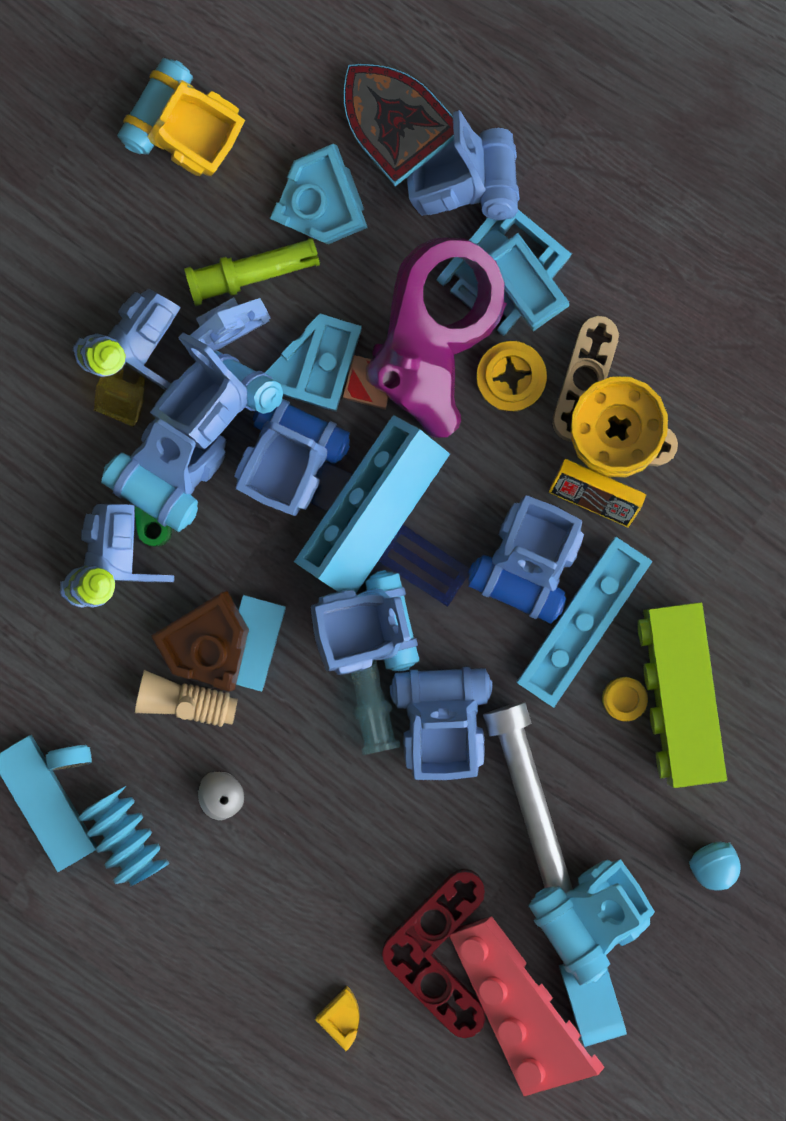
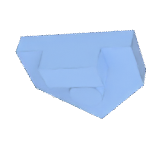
[186,297,271,361]

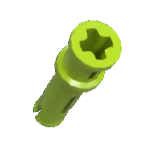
[184,238,320,307]

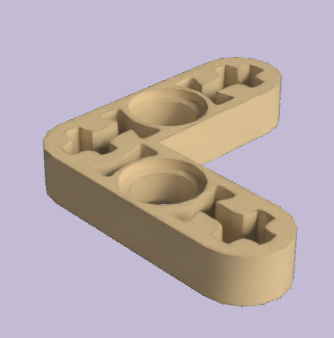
[552,316,678,466]

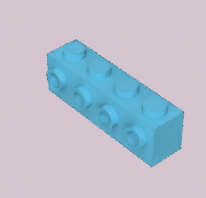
[294,415,450,593]

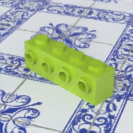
[638,602,727,788]

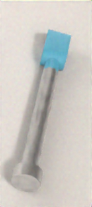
[483,702,627,1047]

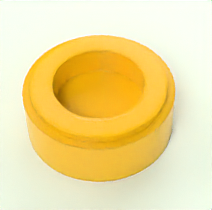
[602,677,648,721]

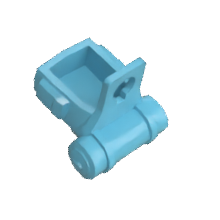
[528,859,655,985]

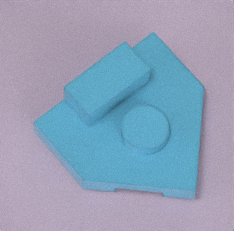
[270,143,368,244]

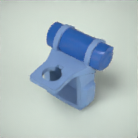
[234,399,350,516]
[468,495,584,624]

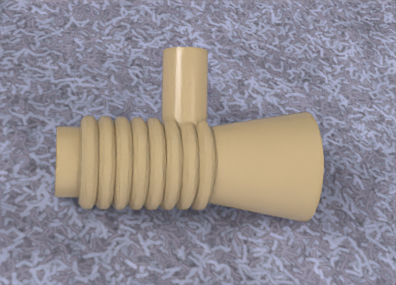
[135,670,238,727]

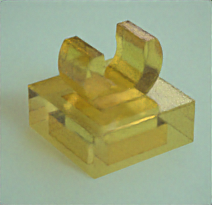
[94,368,145,427]

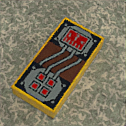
[548,459,646,528]

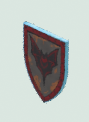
[344,64,454,186]

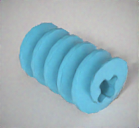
[78,786,169,887]

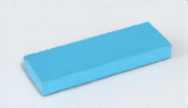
[0,735,98,872]

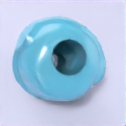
[689,842,741,890]

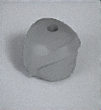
[198,772,244,820]

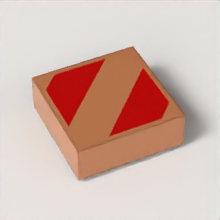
[343,355,389,410]

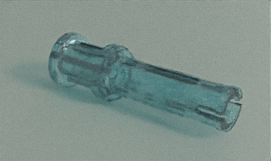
[351,660,401,755]

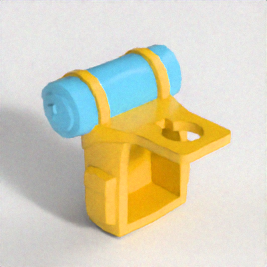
[117,58,245,176]

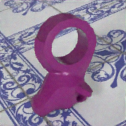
[366,238,507,438]

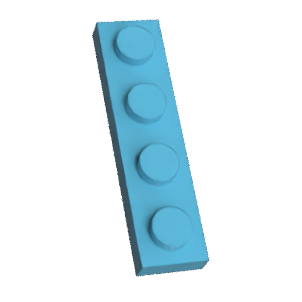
[516,537,652,708]

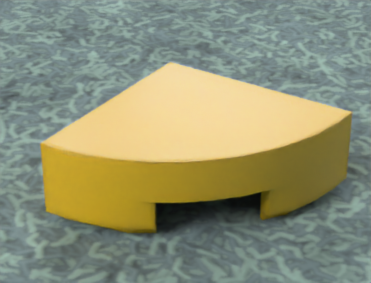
[315,986,360,1051]

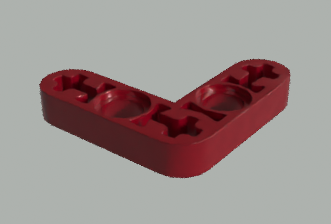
[382,869,485,1038]

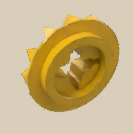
[477,341,547,412]

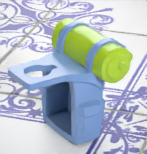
[72,289,181,390]
[59,504,174,608]

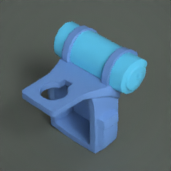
[150,332,283,449]
[101,419,226,532]
[311,570,419,675]

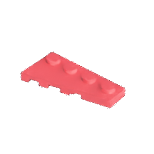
[450,916,605,1096]

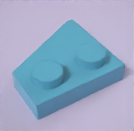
[265,314,362,412]

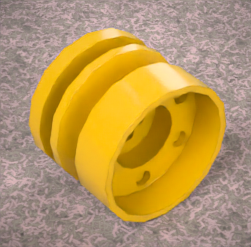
[571,377,668,477]

